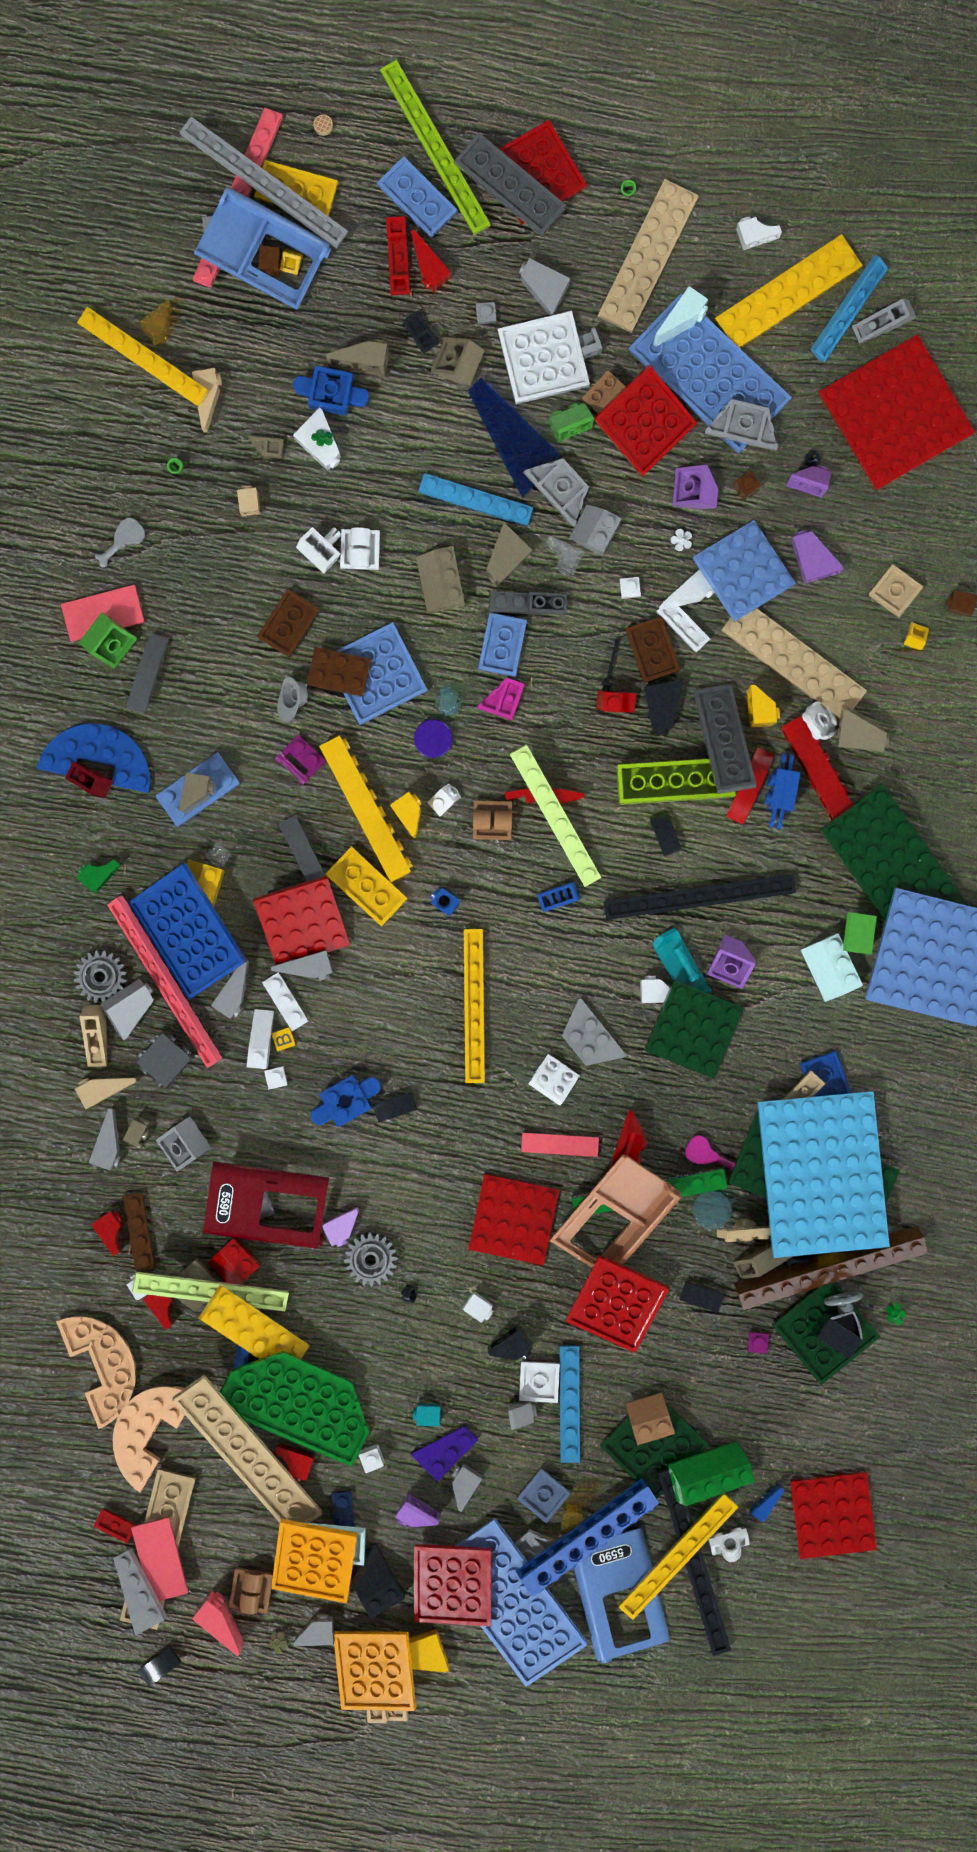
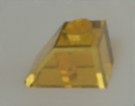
[138,300,173,346]

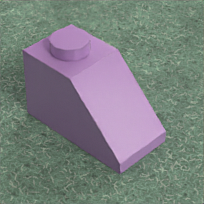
[322,1207,359,1247]

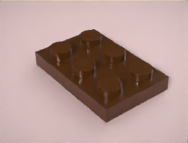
[257,589,320,658]
[625,616,680,683]
[307,647,371,697]

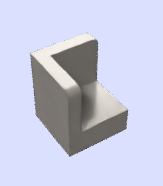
[578,327,602,359]

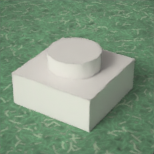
[619,577,641,599]
[264,1066,288,1089]

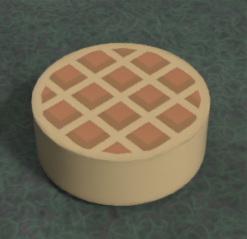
[314,115,333,136]

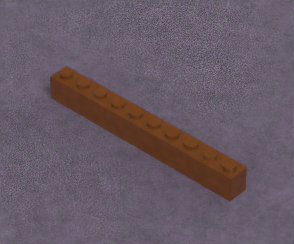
[734,1226,928,1310]

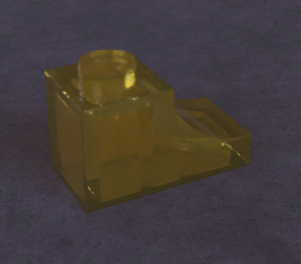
[560,1503,583,1534]

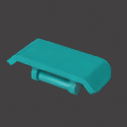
[652,927,711,994]

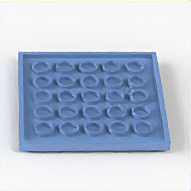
[865,887,977,1027]

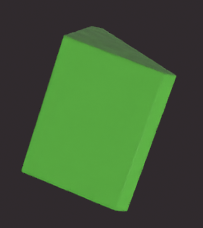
[843,912,877,955]

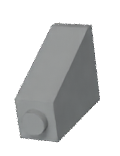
[519,258,570,316]
[100,979,154,1040]

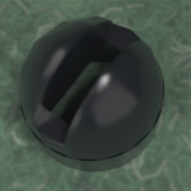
[804,451,820,467]
[401,1287,417,1303]

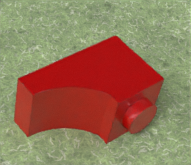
[596,690,637,713]
[91,1210,124,1256]
[143,1295,175,1330]
[274,1443,315,1482]

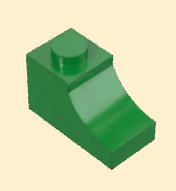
[76,859,122,894]

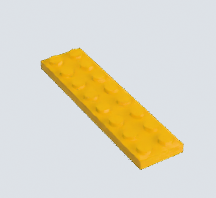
[715,234,863,348]

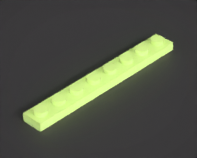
[510,744,601,887]
[132,1272,289,1311]

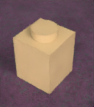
[237,486,261,516]

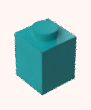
[413,1403,440,1426]

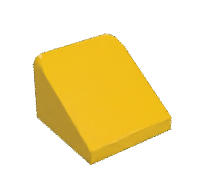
[279,249,303,275]
[904,622,929,650]

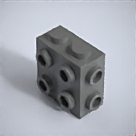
[137,1033,193,1088]

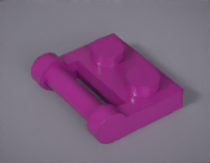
[275,735,326,786]

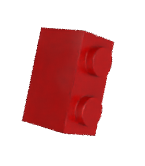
[208,1238,262,1285]

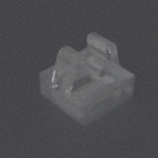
[205,842,232,869]

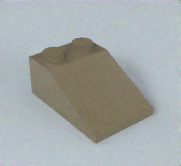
[326,340,389,377]

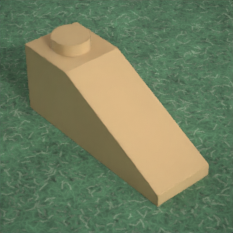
[192,368,222,433]
[80,1005,107,1067]
[75,1077,139,1109]

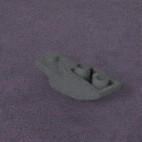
[489,591,567,614]

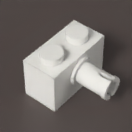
[296,527,341,573]

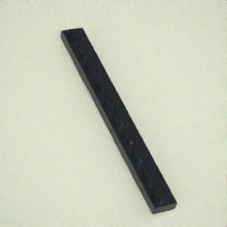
[603,874,796,920]
[657,1468,731,1656]

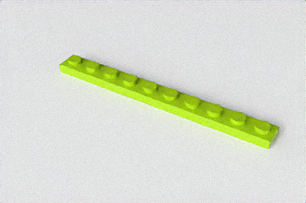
[380,60,490,235]

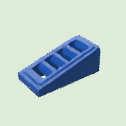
[537,881,581,912]
[749,1484,784,1522]

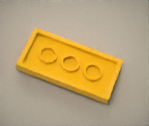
[254,160,338,217]
[325,846,408,927]

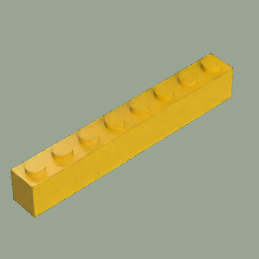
[319,735,413,883]

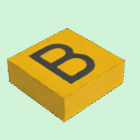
[271,1027,296,1052]

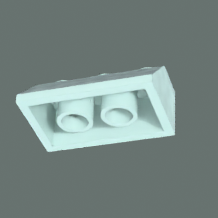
[800,933,863,1002]

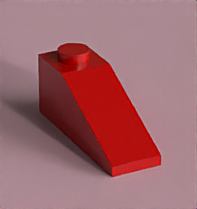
[411,229,451,293]

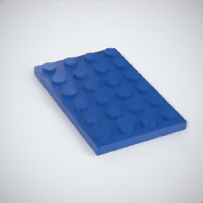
[128,863,247,1000]

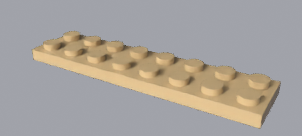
[598,179,699,333]
[721,609,867,719]
[120,1468,196,1630]

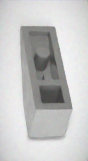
[852,299,917,344]
[271,951,334,981]
[211,959,249,1019]
[89,1107,121,1171]

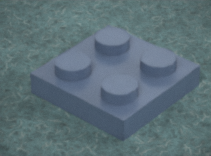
[517,1468,571,1524]

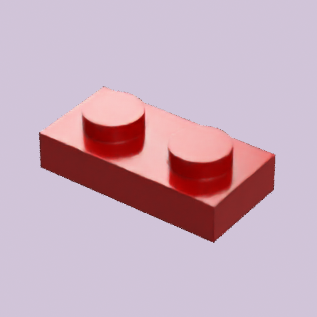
[93,1508,137,1544]

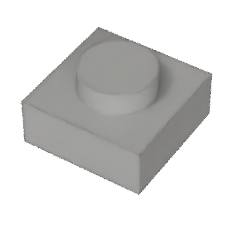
[476,302,496,325]

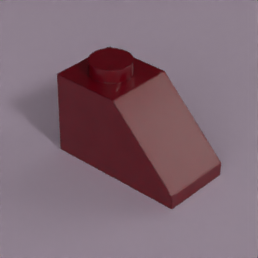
[65,762,113,798]

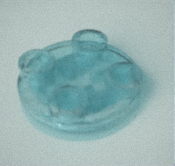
[693,1191,732,1229]

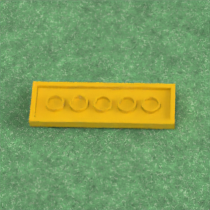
[198,1285,310,1359]

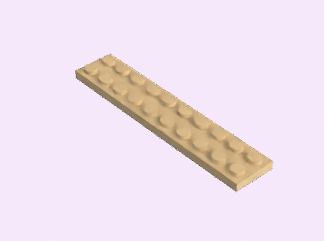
[172,1375,322,1523]

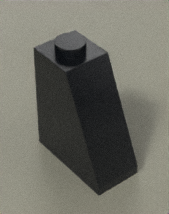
[643,680,683,736]

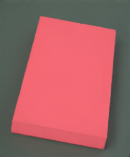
[61,585,145,642]
[131,1516,189,1601]

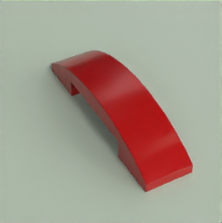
[386,216,410,296]
[726,747,774,825]

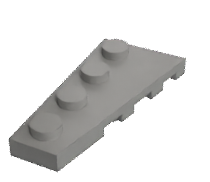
[113,1548,168,1636]

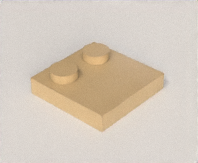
[869,564,923,618]

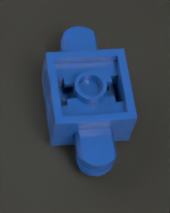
[293,366,369,416]
[764,752,800,829]
[311,1074,381,1127]

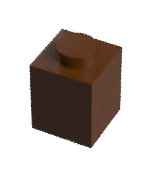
[258,246,281,277]
[733,470,761,501]
[945,590,977,617]

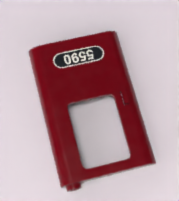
[203,1161,329,1249]

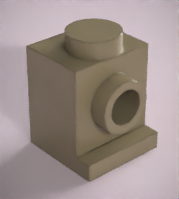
[123,1117,150,1148]

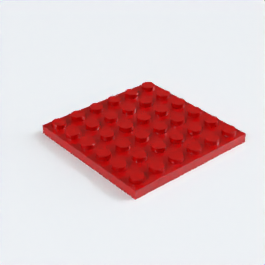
[818,334,976,491]

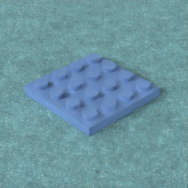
[693,520,796,622]
[336,622,428,725]

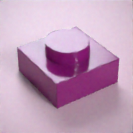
[747,1331,769,1354]

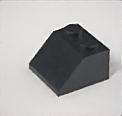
[488,1324,533,1360]

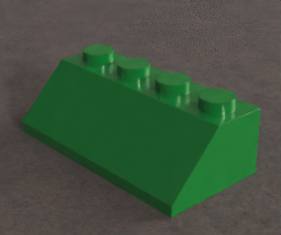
[668,1441,755,1506]

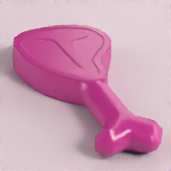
[685,1135,736,1172]

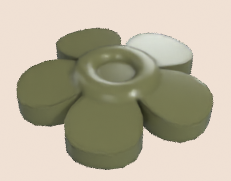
[269,1631,288,1654]

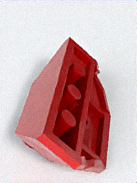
[608,1109,647,1171]

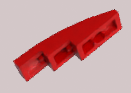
[504,789,584,804]

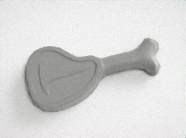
[95,518,146,567]

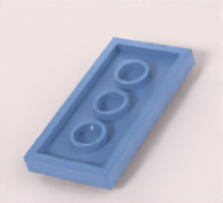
[377,156,458,239]
[156,752,240,827]

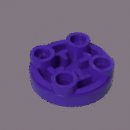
[414,720,452,758]

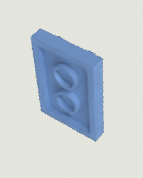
[478,613,527,677]

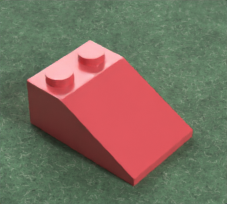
[192,1590,244,1656]

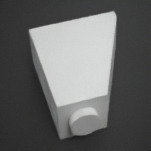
[293,407,341,471]

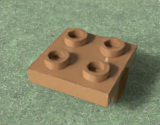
[582,371,626,414]
[473,801,512,840]
[229,1567,273,1614]

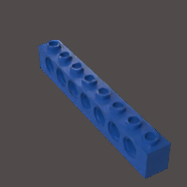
[516,1478,659,1597]

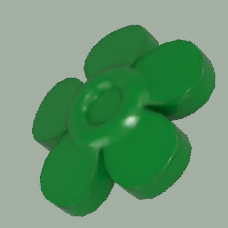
[311,429,333,447]
[886,1303,907,1325]

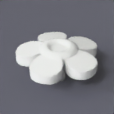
[671,529,692,551]

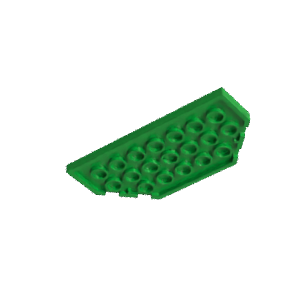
[220,1351,369,1467]

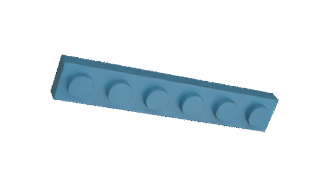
[810,255,888,362]
[418,473,533,527]
[560,1345,580,1463]

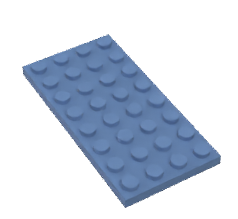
[628,294,792,454]
[455,1518,588,1687]

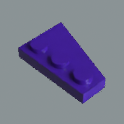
[410,1425,478,1482]

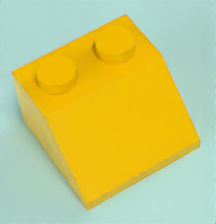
[747,685,780,728]
[390,792,421,839]
[187,859,225,907]

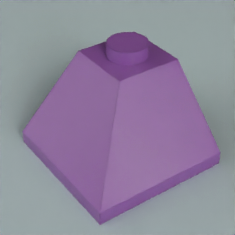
[673,465,718,509]
[786,465,832,498]
[707,934,756,989]
[395,1493,440,1527]

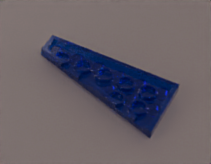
[468,378,563,499]

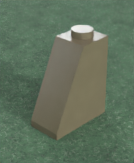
[486,524,532,586]
[836,705,889,752]
[733,1243,793,1279]

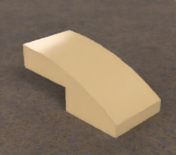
[367,1710,409,1723]

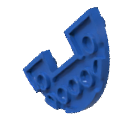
[36,724,151,794]

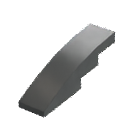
[127,633,169,713]
[278,815,331,886]

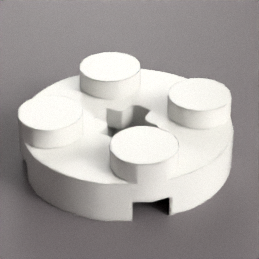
[802,702,837,740]

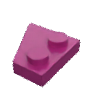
[477,678,525,721]

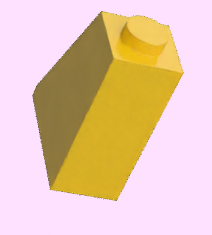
[409,1629,449,1672]

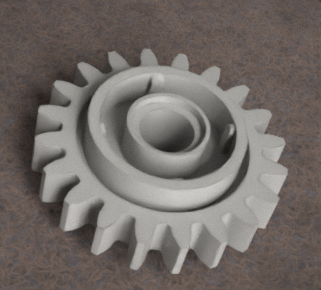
[74,951,128,1003]
[344,1232,398,1287]

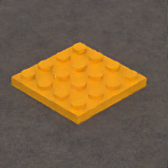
[271,1519,358,1603]
[333,1631,417,1711]

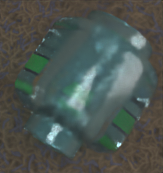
[434,687,462,717]

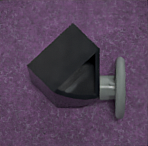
[811,1292,863,1359]

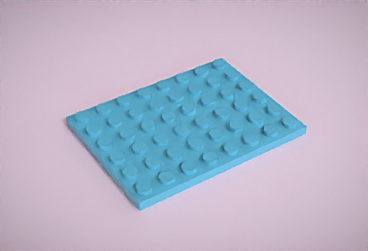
[757,1091,890,1258]

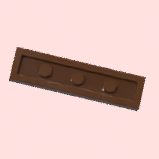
[123,1192,156,1272]

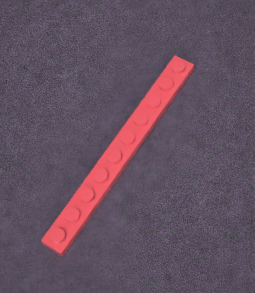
[193,108,283,288]
[107,895,222,1068]

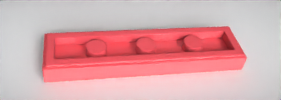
[521,1132,599,1157]

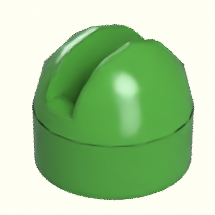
[620,180,636,196]
[167,458,184,474]

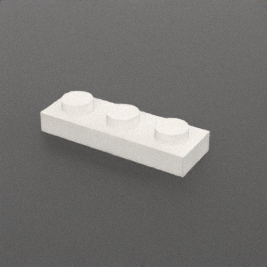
[656,606,710,653]
[262,972,309,1031]

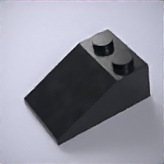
[351,1543,405,1619]

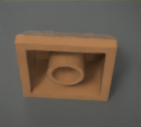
[625,1392,675,1445]

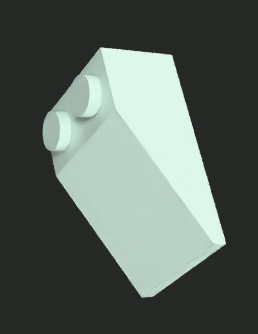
[653,286,708,347]

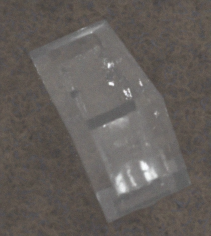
[546,535,584,576]

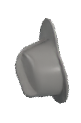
[277,677,308,722]

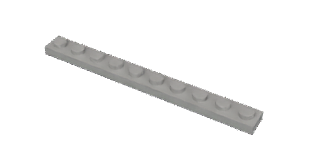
[180,117,348,248]

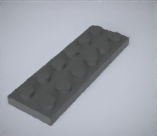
[454,132,567,237]
[693,684,756,794]

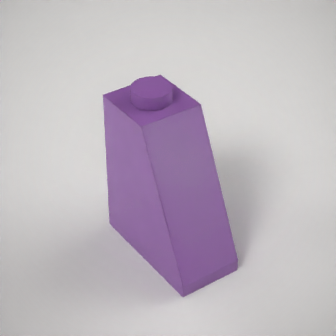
[791,530,843,584]

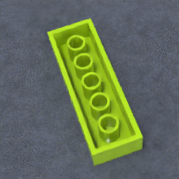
[616,759,736,805]

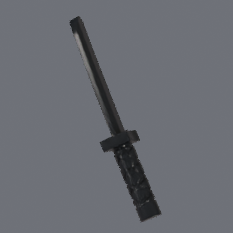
[597,638,619,713]

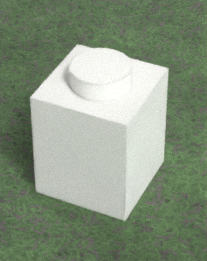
[463,1291,493,1323]
[359,1444,385,1473]

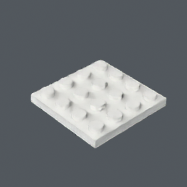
[498,311,590,404]

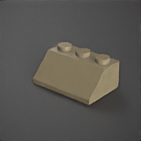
[416,546,465,614]

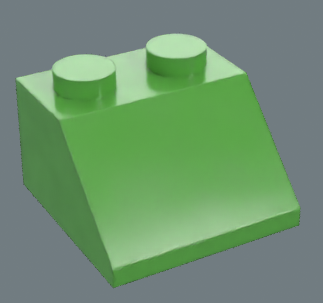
[549,403,594,443]
[79,612,138,668]

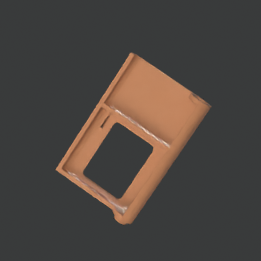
[550,1154,682,1268]

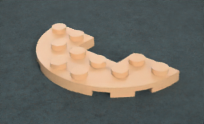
[56,1316,136,1429]
[113,1385,185,1492]

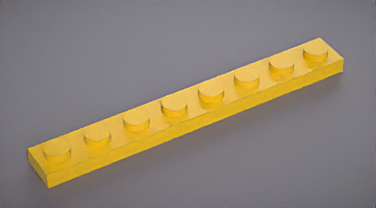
[77,307,209,407]
[464,929,485,1083]
[618,1493,738,1620]

